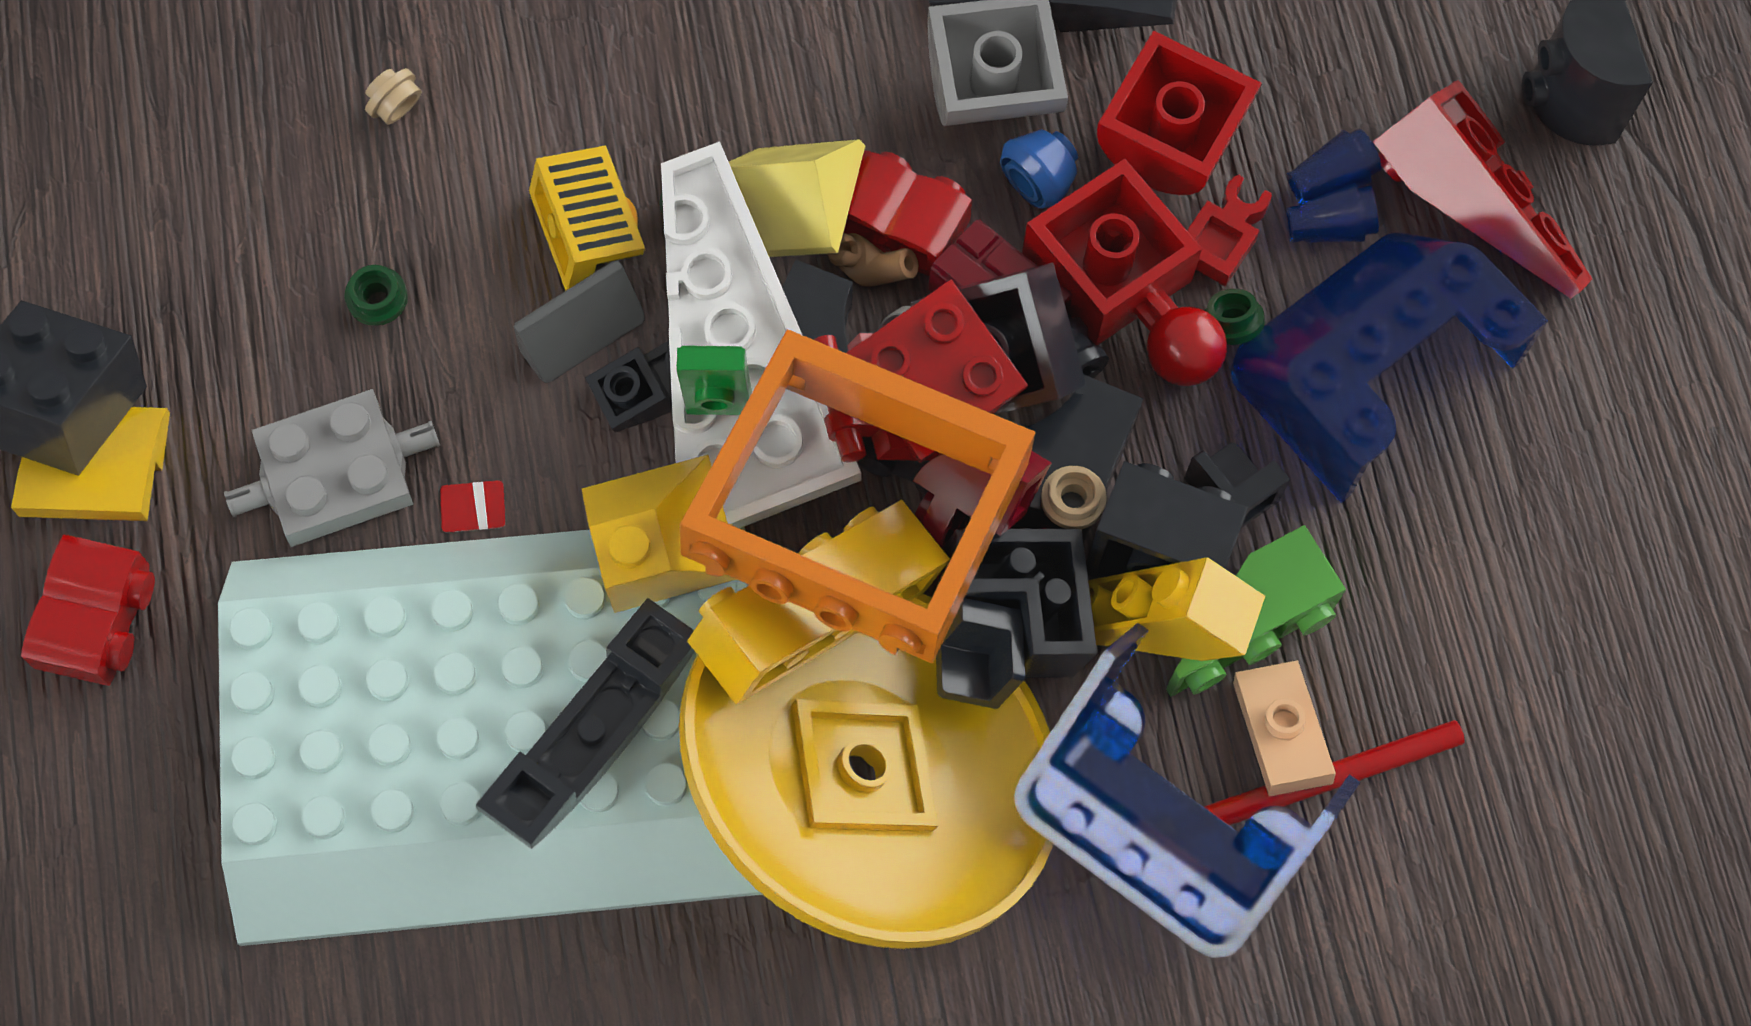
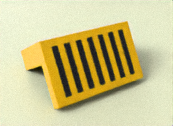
[529,145,645,291]

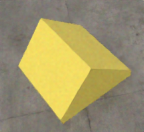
[729,139,865,257]

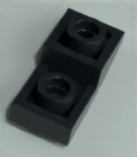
[585,341,672,432]

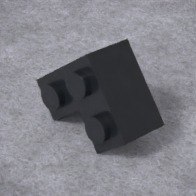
[938,529,1097,678]

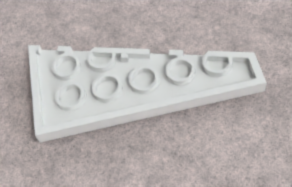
[661,141,861,528]

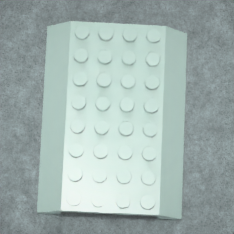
[218,527,763,946]

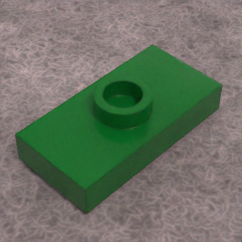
[676,345,752,415]

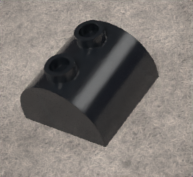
[1522,0,1653,146]

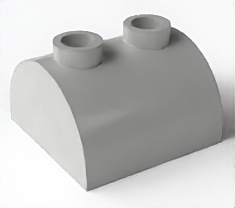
[928,0,1068,126]

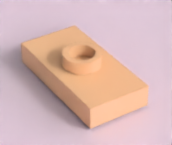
[1233,660,1336,796]

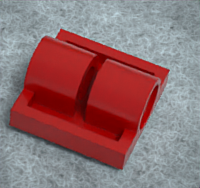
[846,279,1028,463]

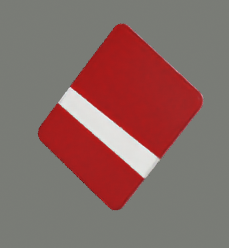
[440,480,506,532]

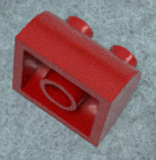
[1097,30,1262,195]

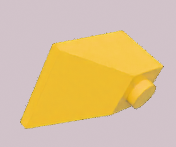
[581,454,737,613]

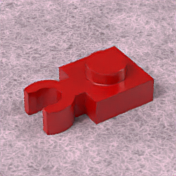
[1187,174,1272,287]

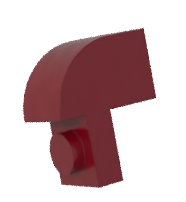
[913,450,1051,548]

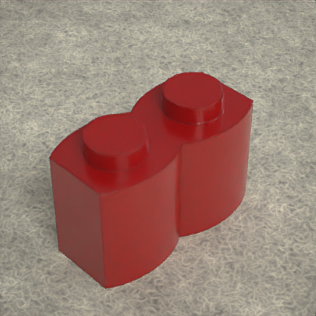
[843,150,972,276]
[21,534,155,686]

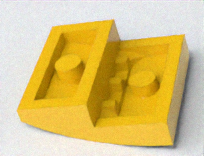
[11,407,170,521]

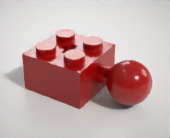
[1022,159,1227,386]

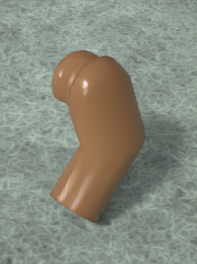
[828,233,918,287]

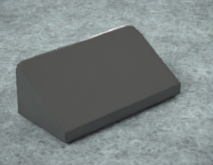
[513,260,645,383]

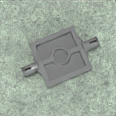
[224,389,440,547]

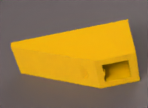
[1088,557,1265,661]

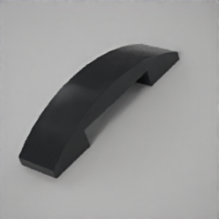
[475,598,695,849]

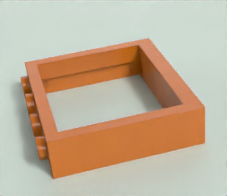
[680,329,1036,664]

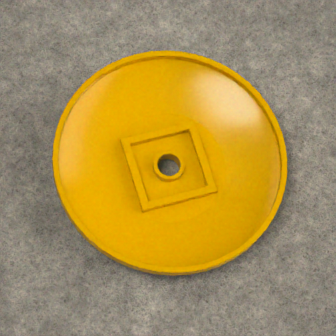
[679,593,1061,949]

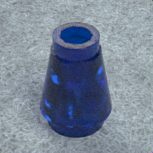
[1286,128,1382,205]
[1286,183,1379,243]

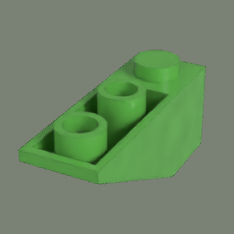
[1166,525,1346,697]

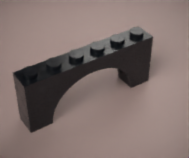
[782,259,1144,543]

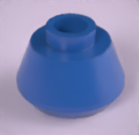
[1000,129,1078,209]

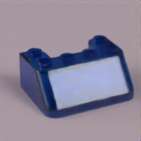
[1230,233,1548,503]

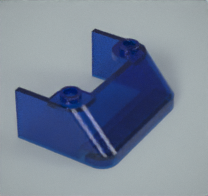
[1014,623,1361,958]

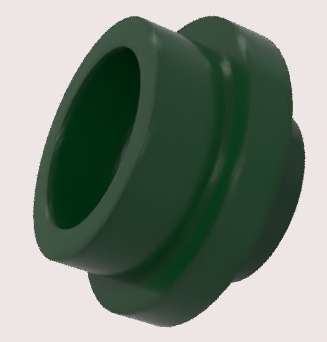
[345,265,408,326]
[1205,289,1265,345]

